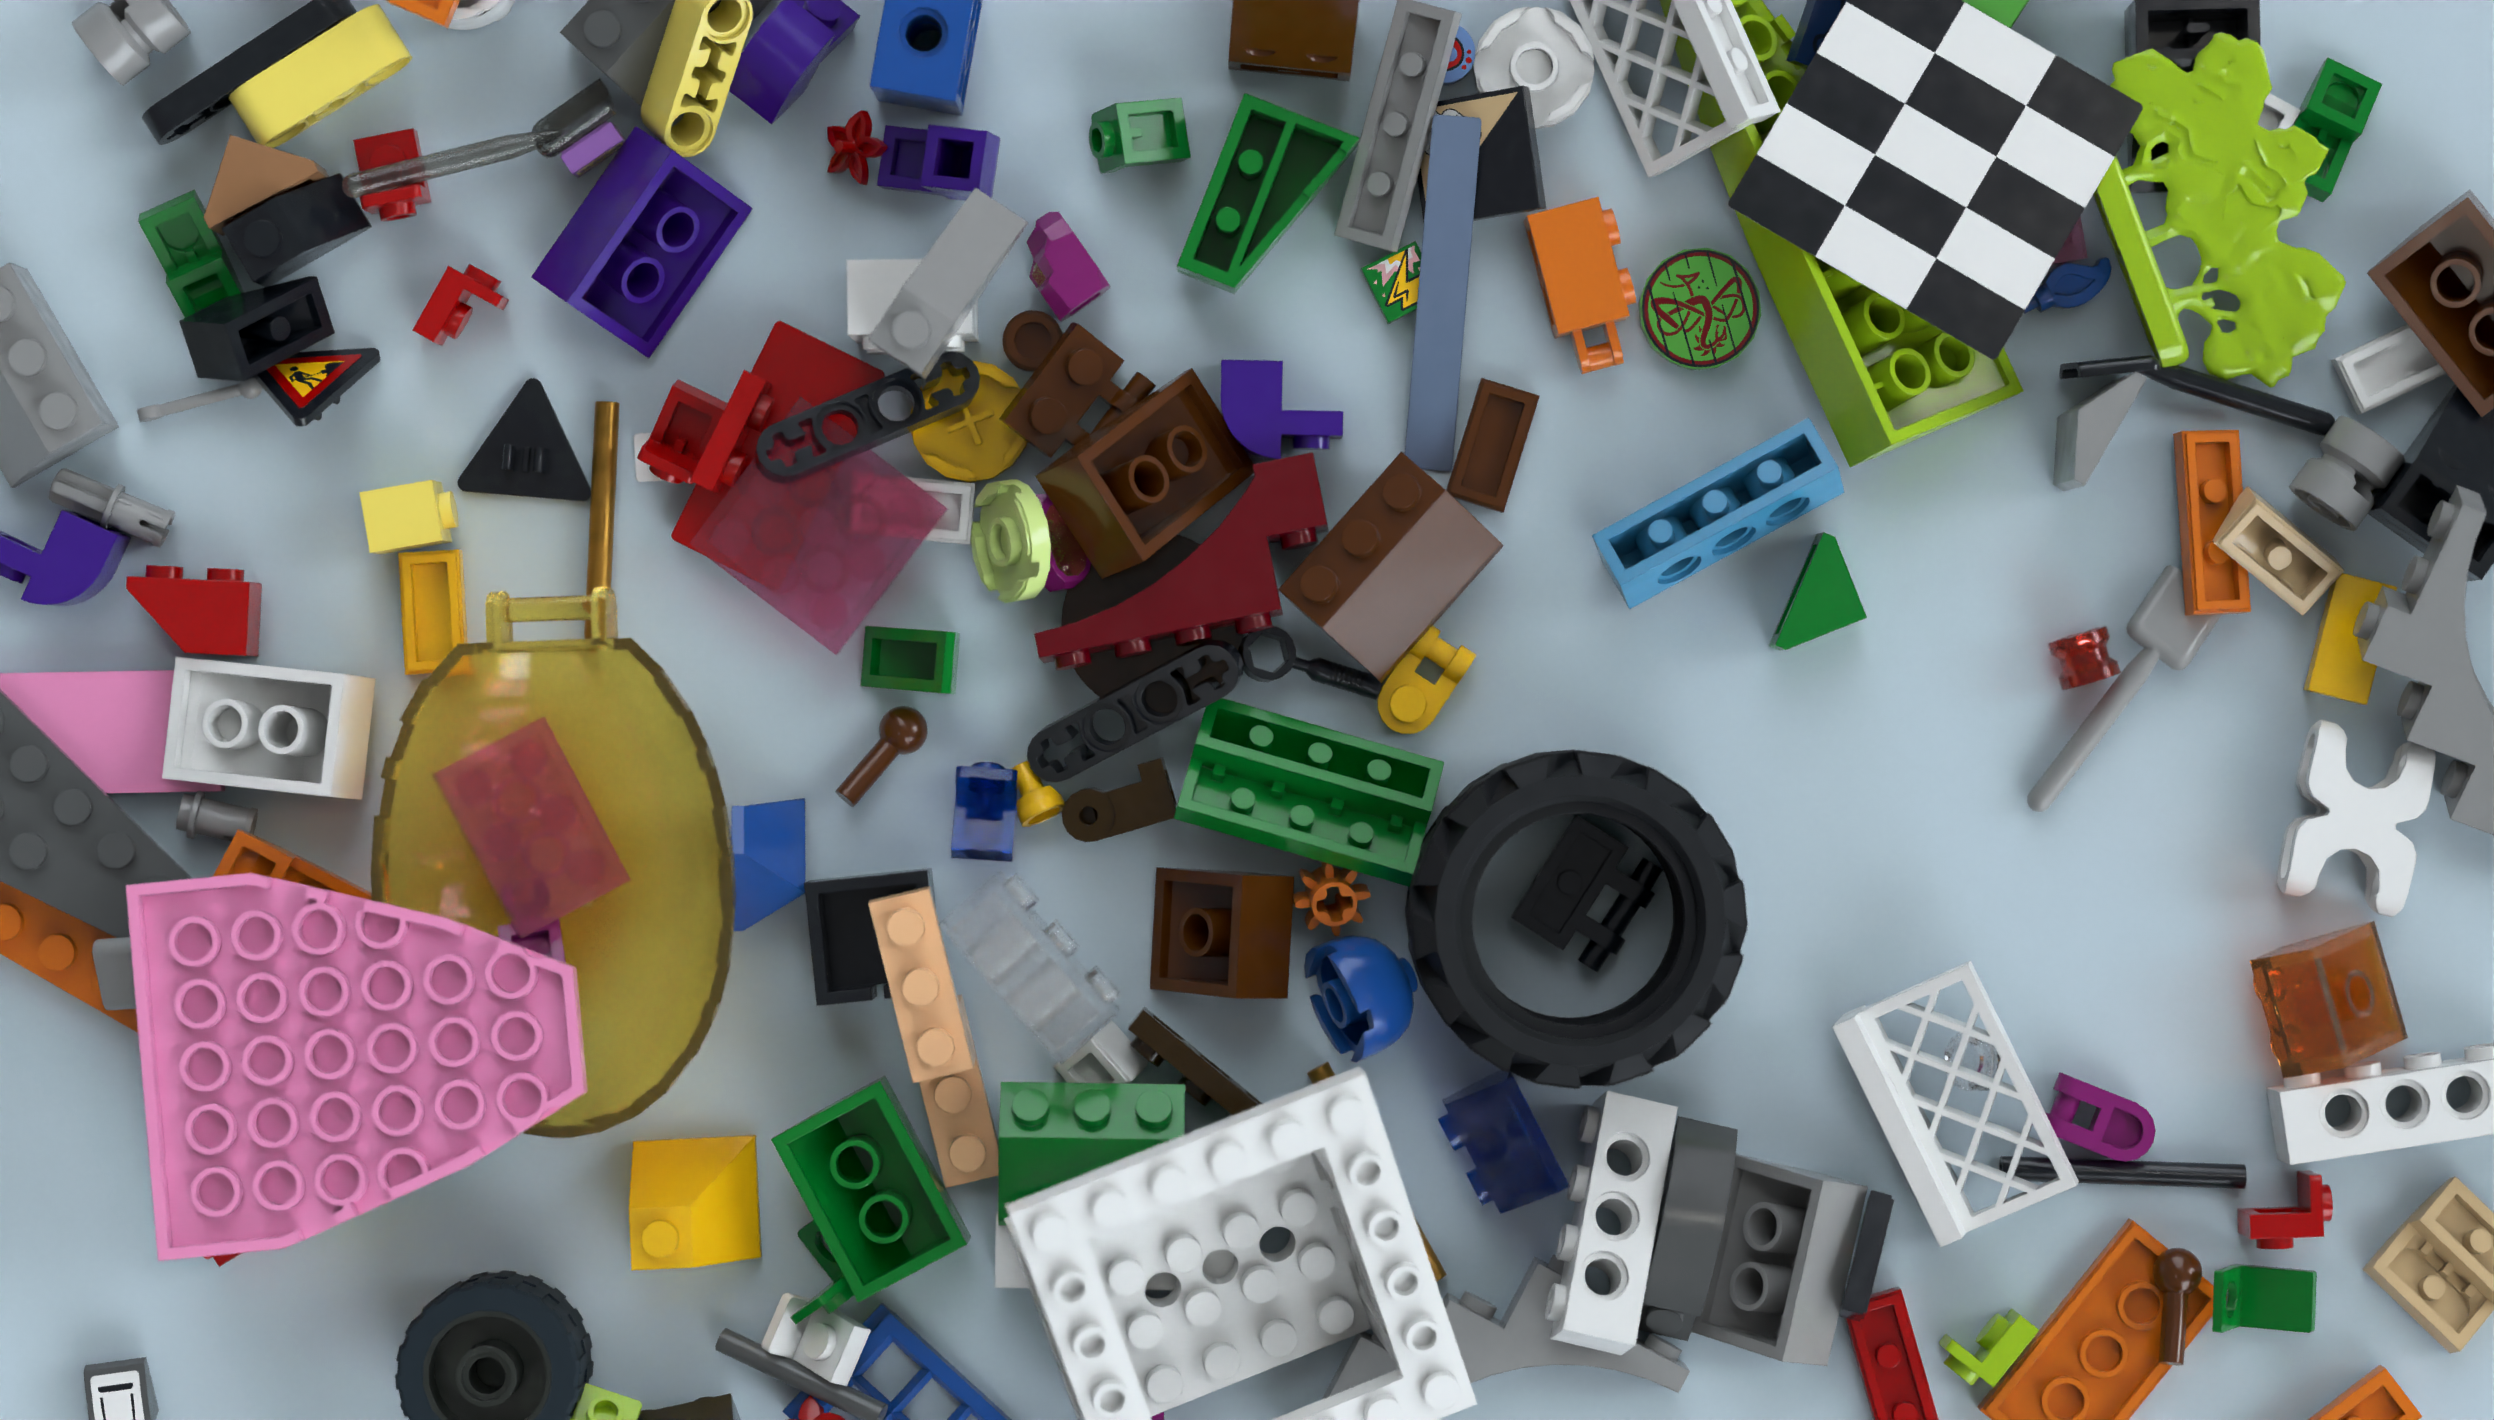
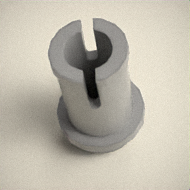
[176,791,258,841]

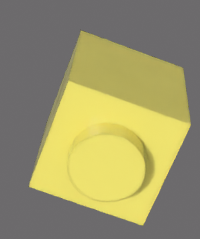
[359,480,459,555]

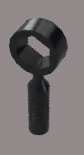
[1238,626,1382,700]

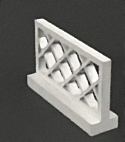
[1570,0,1781,178]
[1833,961,2079,1247]

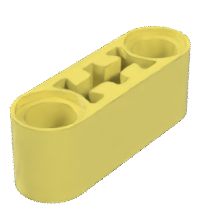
[641,0,753,157]
[229,4,412,148]

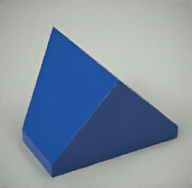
[731,798,806,931]

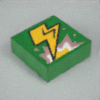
[1361,241,1421,324]

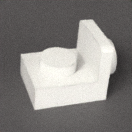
[761,1293,871,1386]

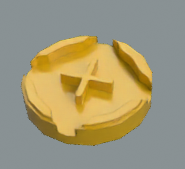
[910,360,1028,483]

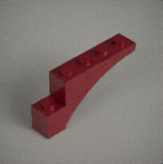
[1034,452,1329,671]

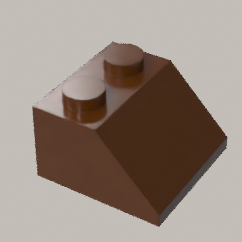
[1150,867,1294,999]

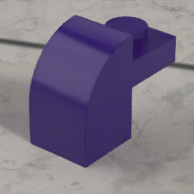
[729,0,860,124]
[877,124,1001,201]
[1221,360,1343,461]
[0,510,131,606]

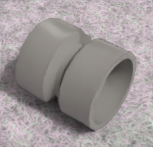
[72,0,191,86]
[2289,415,2406,531]

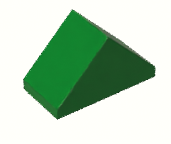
[1768,532,1867,650]
[861,626,960,694]

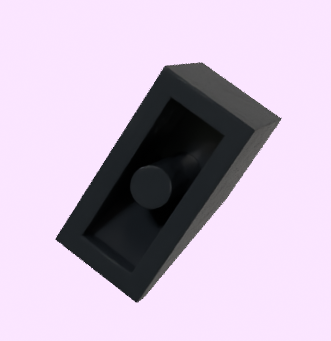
[222,173,372,287]
[179,276,335,381]

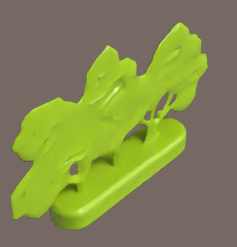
[2093,32,2346,388]

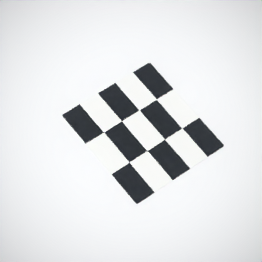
[1728,0,2143,359]

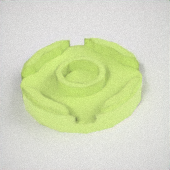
[971,479,1051,603]

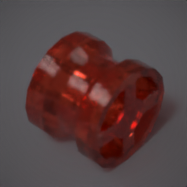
[2047,626,2121,690]

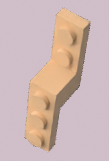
[868,886,999,1188]

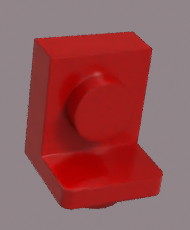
[353,128,431,221]
[413,264,509,346]

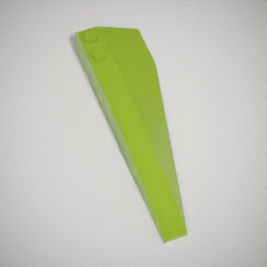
[1660,0,2024,468]

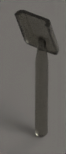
[342,78,617,198]

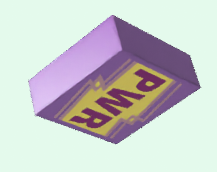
[560,121,626,178]

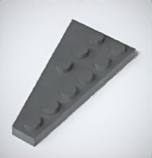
[0,689,193,938]

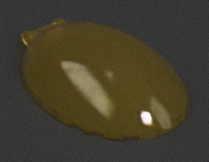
[371,587,736,1138]

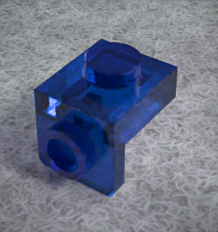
[951,762,1018,862]

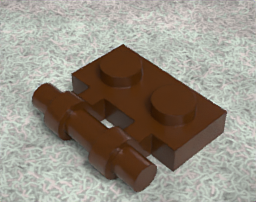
[999,322,1156,458]

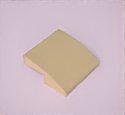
[2363,1176,2494,1353]

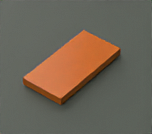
[1977,1219,2227,1420]

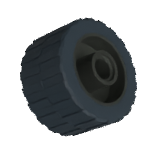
[395,1270,594,1420]

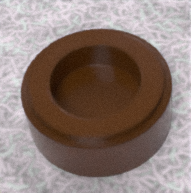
[1002,310,1063,373]

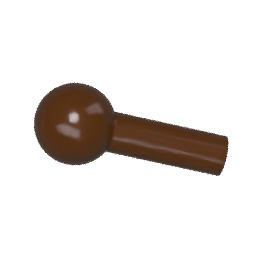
[835,706,928,807]
[2153,1248,2202,1366]

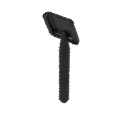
[2060,355,2335,436]

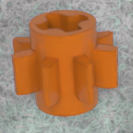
[1293,862,1371,936]

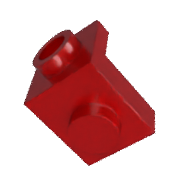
[637,379,727,484]
[2237,1170,2333,1249]

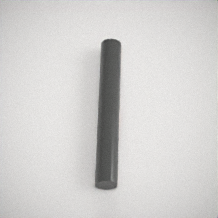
[715,1328,888,1420]

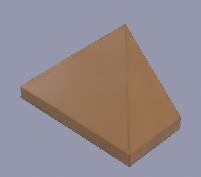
[204,135,329,236]

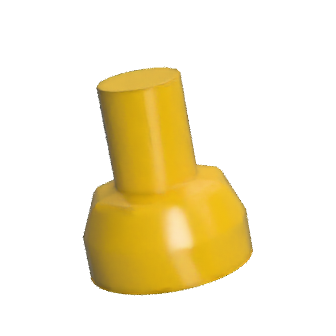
[1010,761,1065,827]

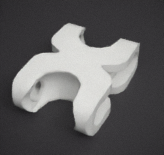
[2277,720,2436,917]

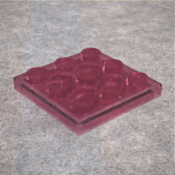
[689,397,948,655]

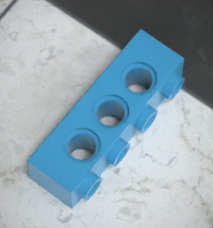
[1592,417,1845,609]

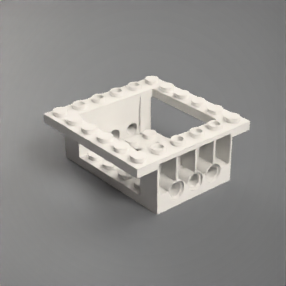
[1004,1066,1477,1420]

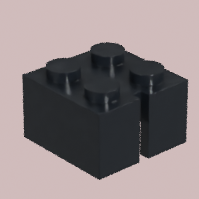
[804,868,936,1006]

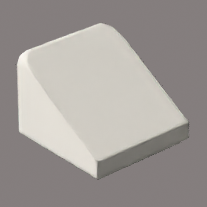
[1053,1019,1148,1084]

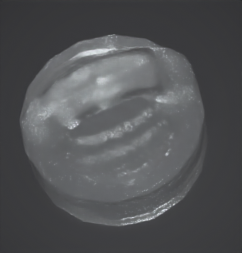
[1944,1032,2001,1091]

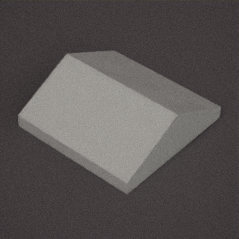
[2053,372,2147,491]

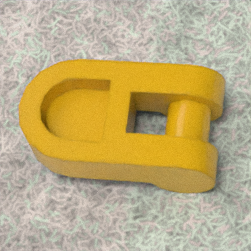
[1377,626,1477,734]

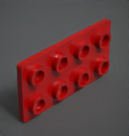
[671,321,886,590]

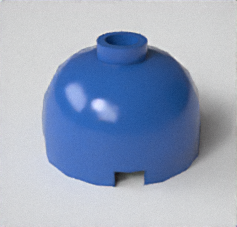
[1304,935,1418,1062]

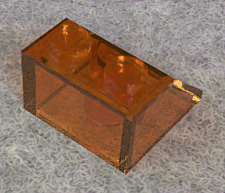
[2250,921,2408,1078]

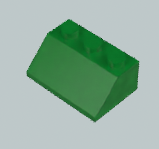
[771,1076,971,1303]
[998,1082,1185,1226]

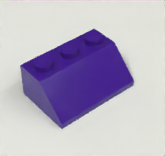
[531,126,753,358]

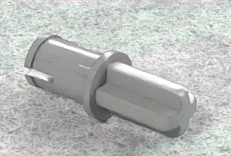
[49,469,175,548]

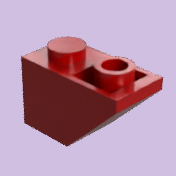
[126,565,262,656]

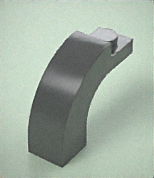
[1638,1116,1738,1341]

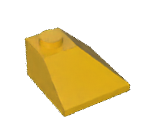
[629,1135,762,1270]

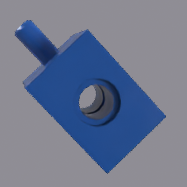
[870,0,983,116]

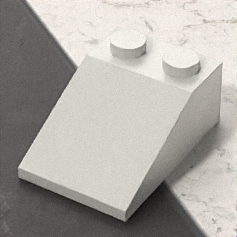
[162,657,376,800]

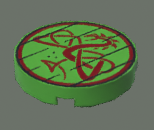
[1638,248,1761,371]

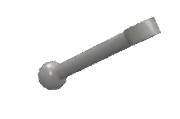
[137,377,263,422]

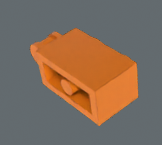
[1523,197,1636,374]

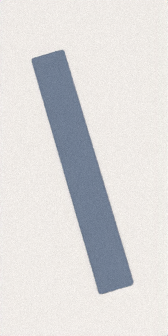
[1405,114,1482,471]

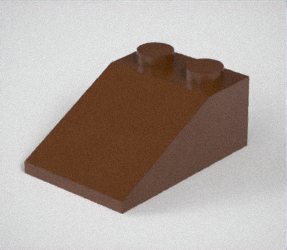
[1035,368,1254,579]

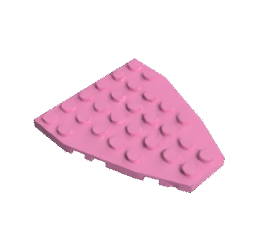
[126,873,588,1261]

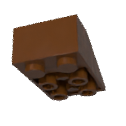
[1228,0,1359,81]

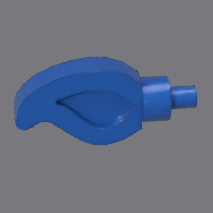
[2024,257,2112,314]

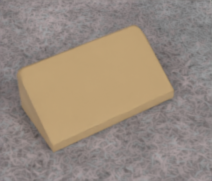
[2212,486,2345,616]

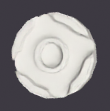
[1473,7,1595,129]

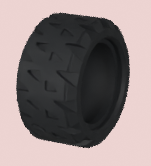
[1405,749,1748,1089]

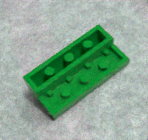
[1173,698,1444,887]

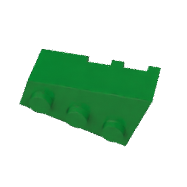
[1177,93,1360,294]

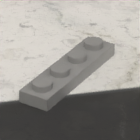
[1334,0,1462,252]

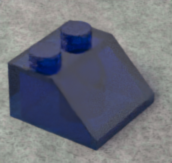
[1438,1070,1570,1214]

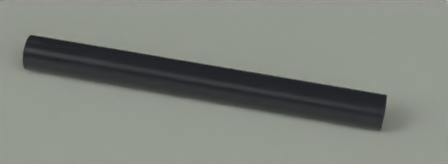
[1999,1156,2247,1189]

